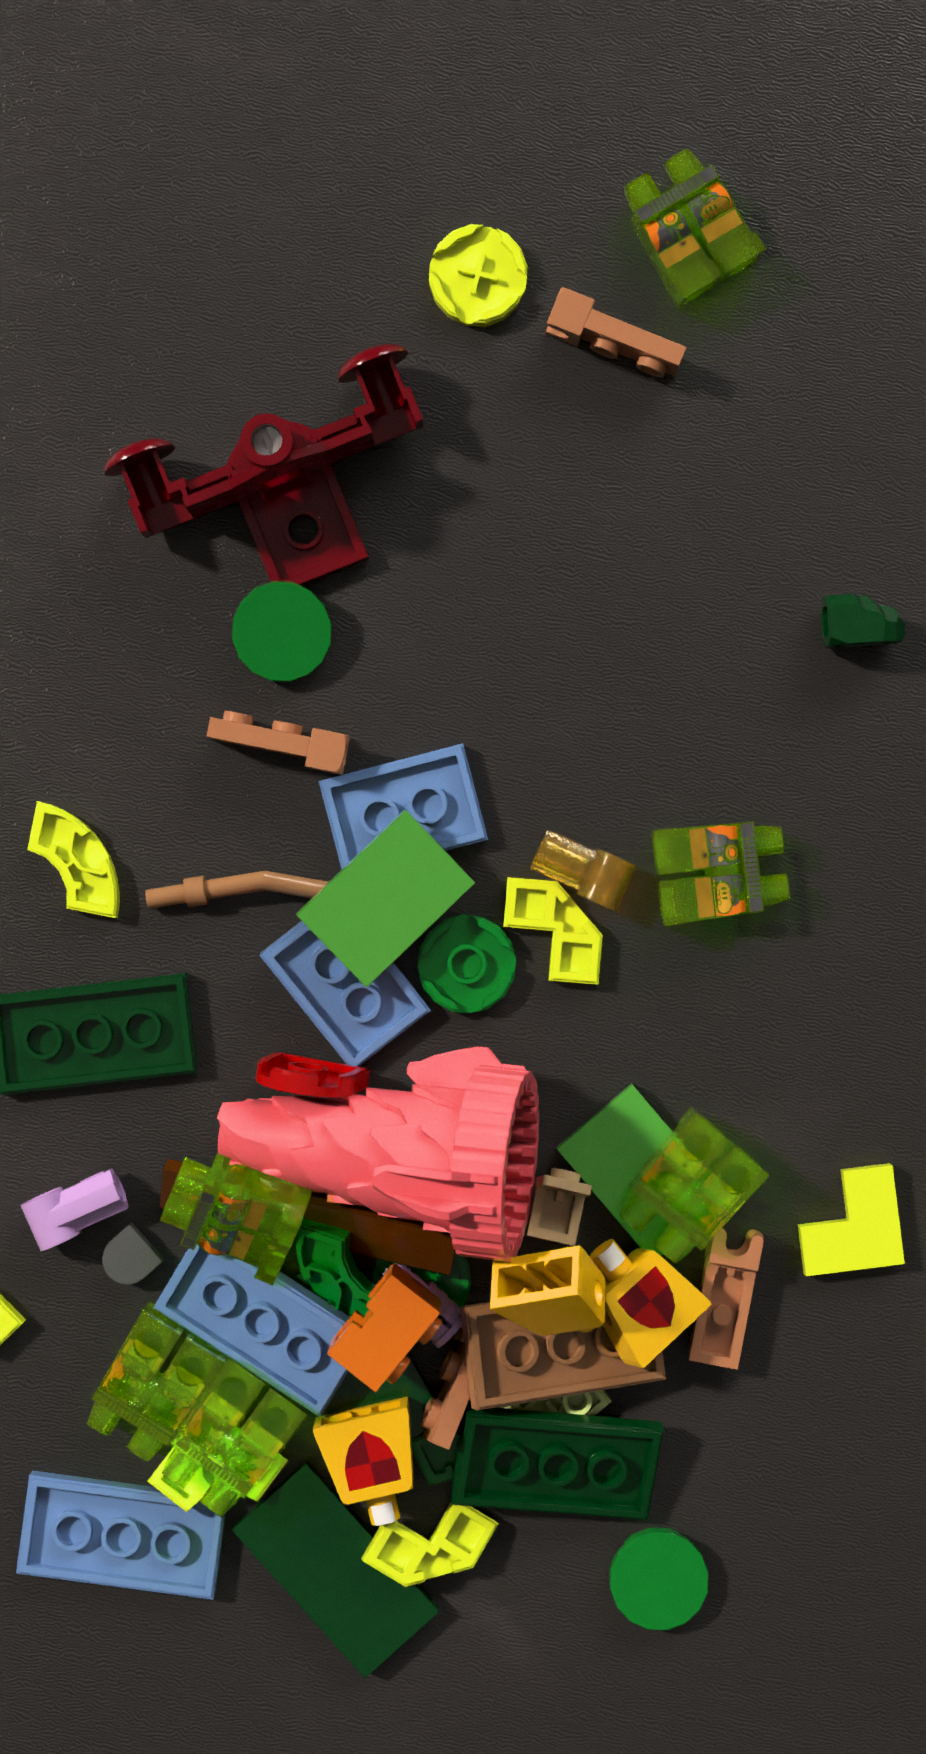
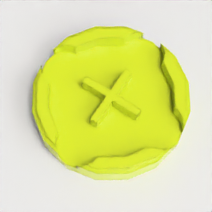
[429,224,527,327]

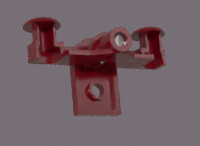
[104,344,423,586]

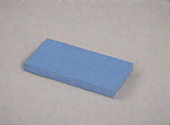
[153,1223,349,1417]
[16,1470,228,1600]

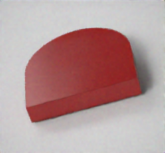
[255,1052,370,1097]

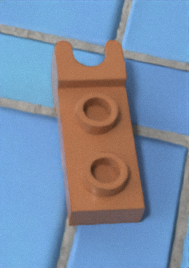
[545,287,686,377]
[206,711,350,775]
[687,1222,764,1370]
[420,1304,470,1450]

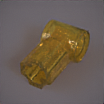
[530,830,637,912]

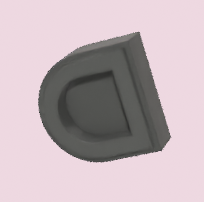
[102,1222,164,1285]

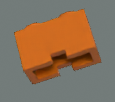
[327,1263,442,1392]

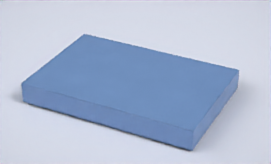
[319,743,488,869]
[260,921,431,1066]

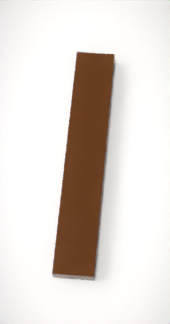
[160,1159,455,1275]

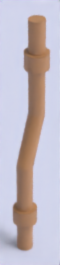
[145,871,328,909]

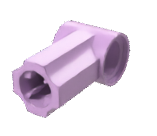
[20,1168,129,1251]

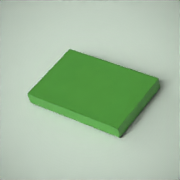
[296,809,475,988]
[556,1083,725,1256]

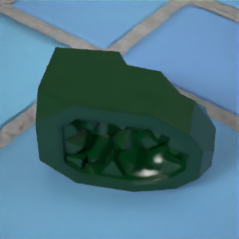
[821,594,905,648]

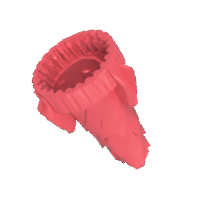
[217,1046,539,1262]

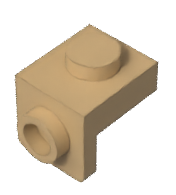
[524,1168,592,1247]

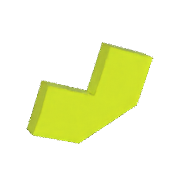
[503,877,603,985]
[361,1502,499,1587]

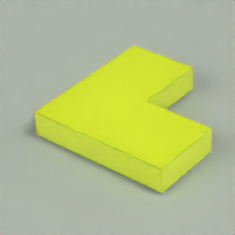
[797,1163,905,1276]

